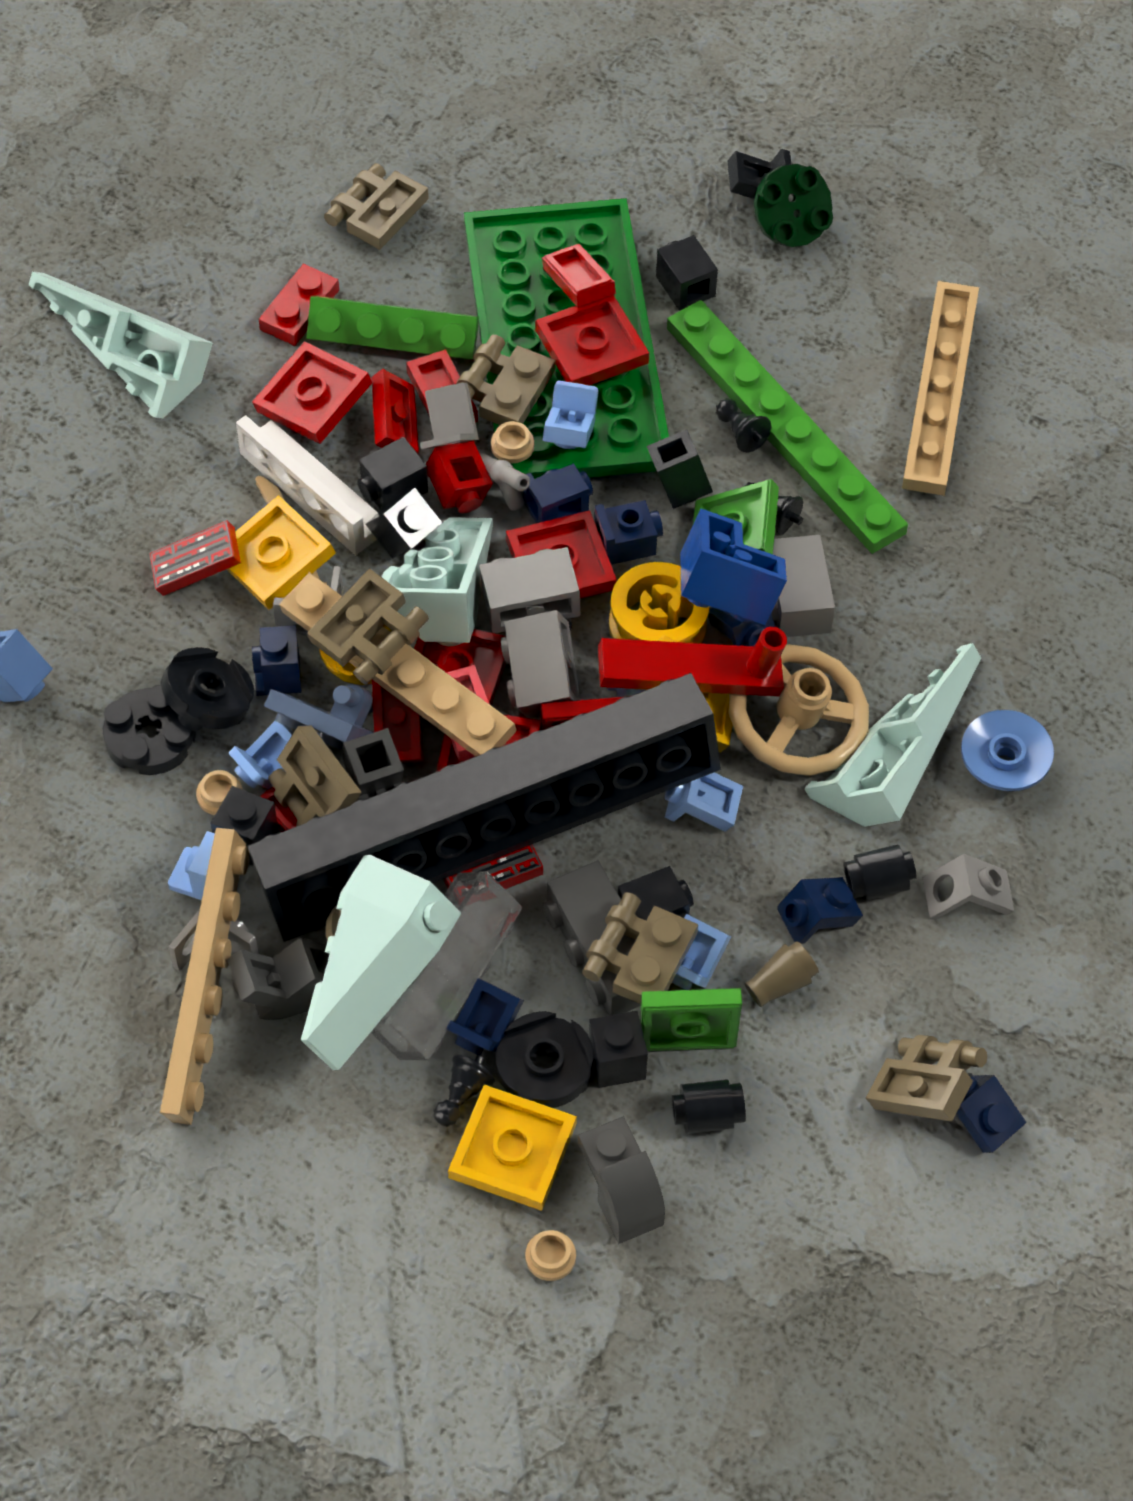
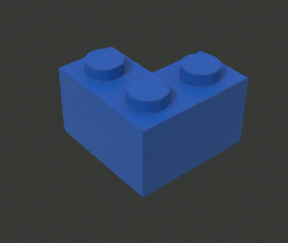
[680,508,787,625]

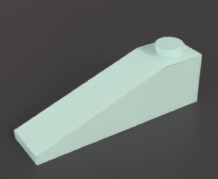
[382,517,493,646]
[301,855,461,1070]

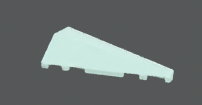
[29,271,213,419]
[804,643,981,827]

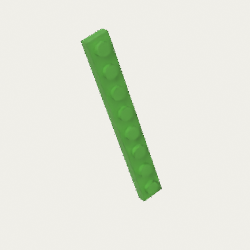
[667,300,908,554]

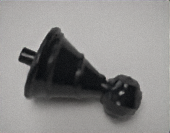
[716,398,772,453]
[743,482,804,535]
[434,1055,495,1127]

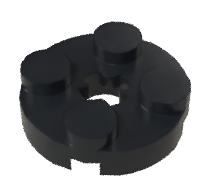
[160,647,254,730]
[102,685,196,775]
[496,1011,594,1108]

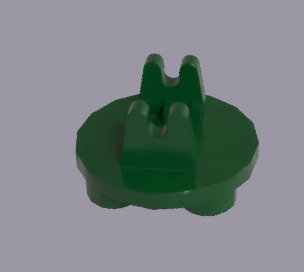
[754,164,833,247]

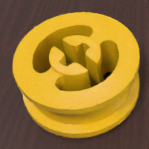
[609,562,709,643]

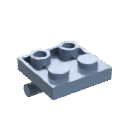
[264,684,374,750]

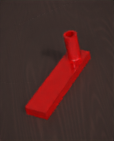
[598,627,787,697]

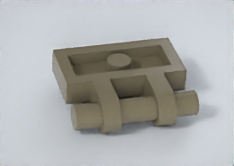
[324,163,429,250]
[456,335,555,425]
[307,568,429,685]
[268,725,362,826]
[582,892,698,1004]
[866,1035,987,1122]

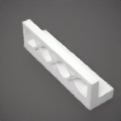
[236,415,378,556]

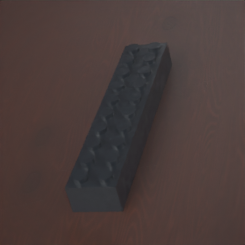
[247,673,721,942]

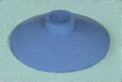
[961,710,1054,791]

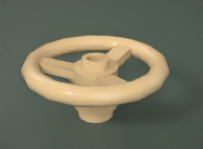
[728,644,869,776]

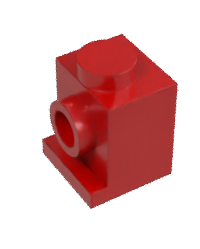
[426,440,493,513]

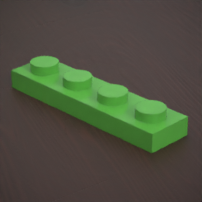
[306,296,479,360]

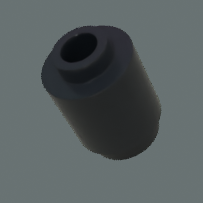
[843,844,917,901]
[672,1079,746,1134]

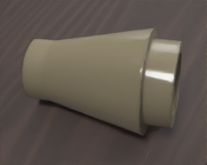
[744,941,819,1007]

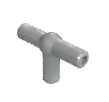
[480,453,530,511]

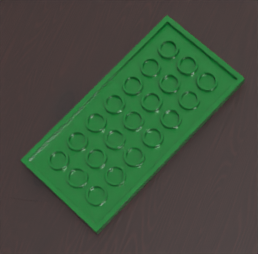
[464,198,669,479]

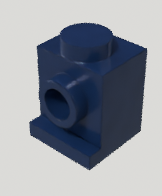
[523,464,593,523]
[594,500,663,565]
[252,625,302,696]

